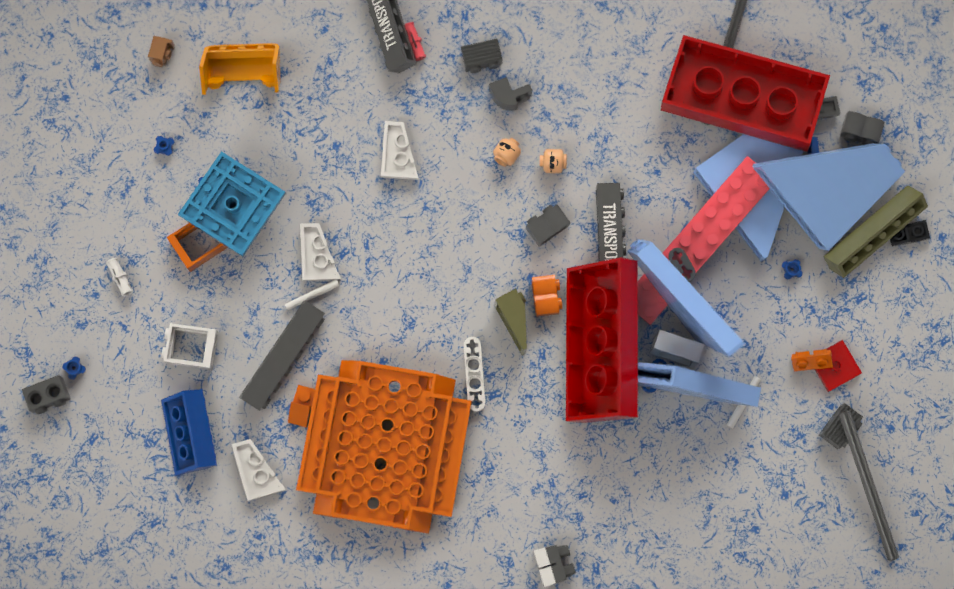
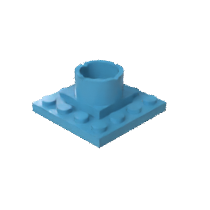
[178,151,286,257]

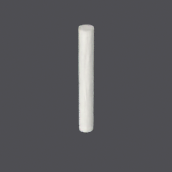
[285,279,340,311]
[726,376,761,429]

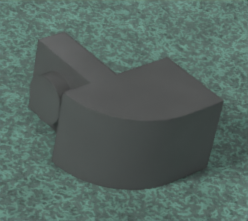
[489,77,533,111]

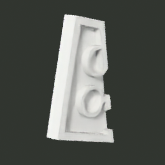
[381,121,419,180]
[299,223,341,281]
[231,439,286,502]

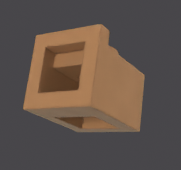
[148,36,175,67]

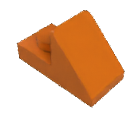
[288,385,315,428]

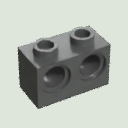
[22,375,71,414]

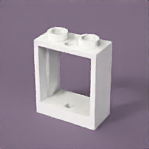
[161,323,219,370]
[649,330,706,368]

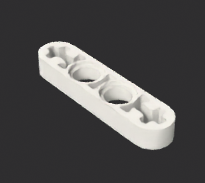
[464,337,485,412]

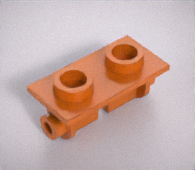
[791,348,833,372]

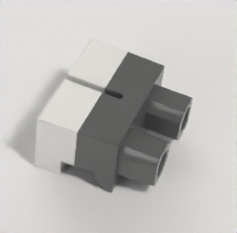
[533,545,576,587]

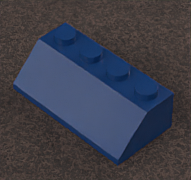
[161,389,217,476]

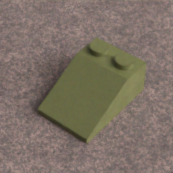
[494,288,527,356]

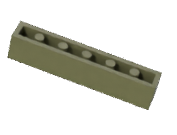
[823,185,928,278]

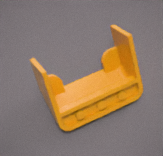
[199,43,280,95]

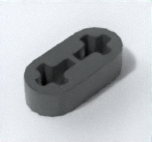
[668,248,696,282]

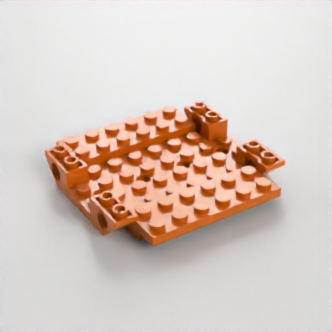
[296,360,472,534]

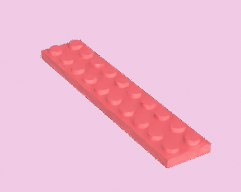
[638,156,770,325]

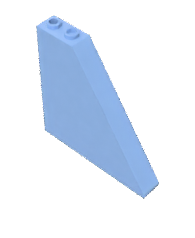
[693,134,803,263]
[752,143,905,251]
[627,239,745,357]
[638,362,761,407]

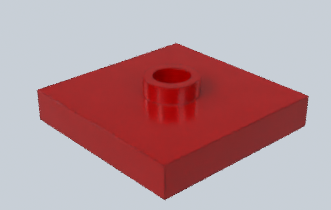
[814,340,862,392]

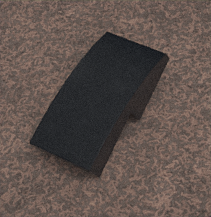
[890,220,931,247]

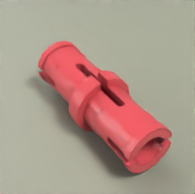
[404,22,426,61]

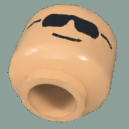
[493,138,521,167]
[540,149,567,174]

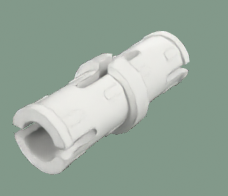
[106,258,134,297]

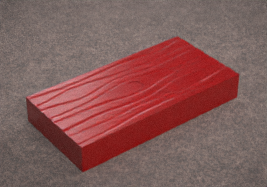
[661,35,830,152]
[566,257,638,423]

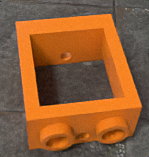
[167,223,228,272]

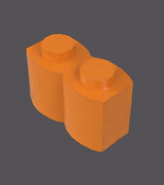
[531,275,563,317]

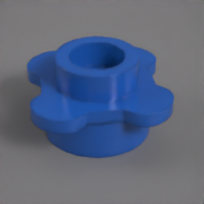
[154,136,174,156]
[782,259,803,280]
[62,356,86,380]

